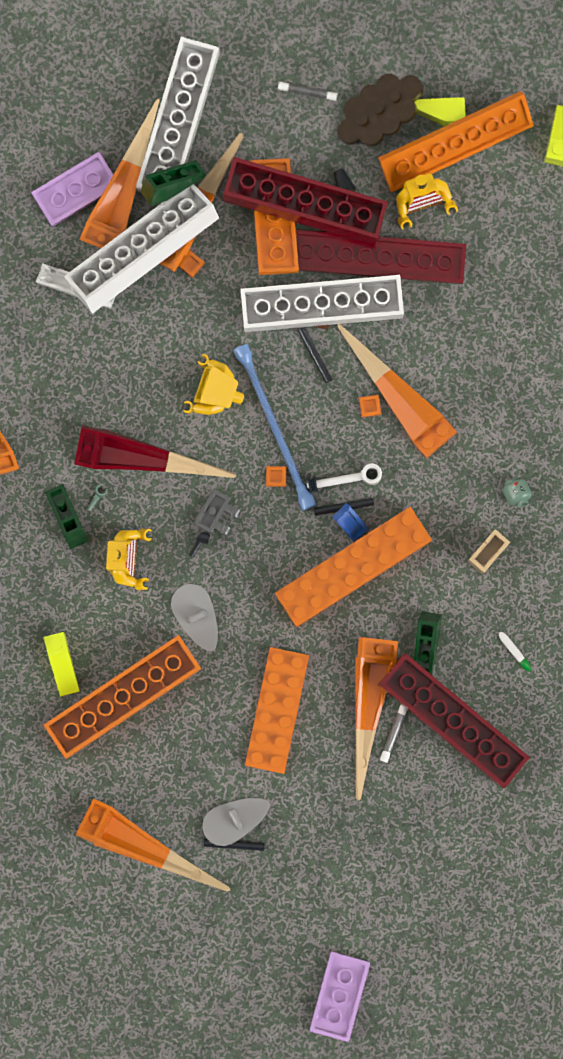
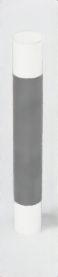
[278,82,338,101]
[380,705,407,763]

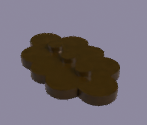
[337,74,424,147]

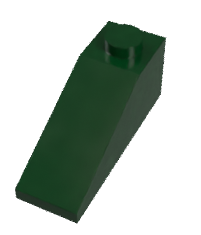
[141,160,206,206]
[45,484,89,549]
[414,611,442,675]

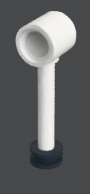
[307,464,382,493]

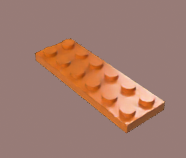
[250,158,299,275]
[245,647,309,774]

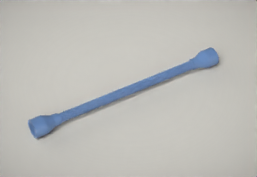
[233,344,317,511]

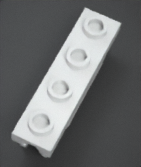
[36,263,116,309]

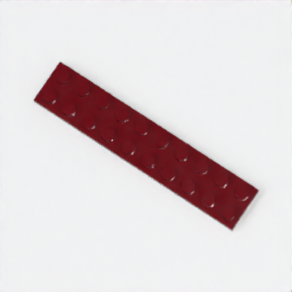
[296,230,466,284]

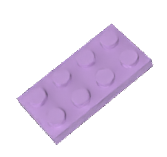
[31,152,113,227]
[309,951,370,1042]

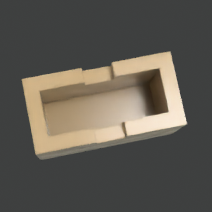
[467,529,510,574]

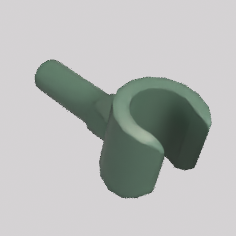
[86,484,107,511]

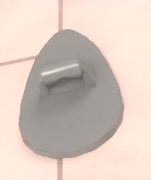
[171,584,218,652]
[202,798,270,846]

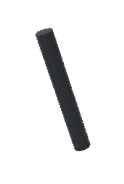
[298,327,333,383]
[314,498,374,516]
[204,839,265,851]

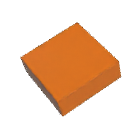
[178,250,205,278]
[359,395,381,418]
[266,466,286,487]

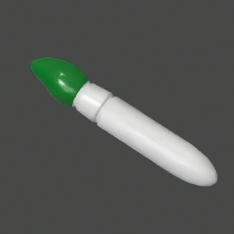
[499,632,532,671]

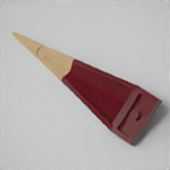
[74,425,236,478]

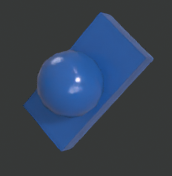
[332,503,369,542]

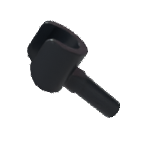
[189,532,210,557]

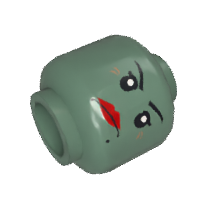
[503,477,532,508]

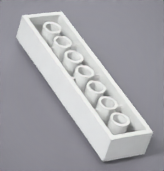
[136,37,219,193]
[64,184,219,314]
[241,275,404,332]

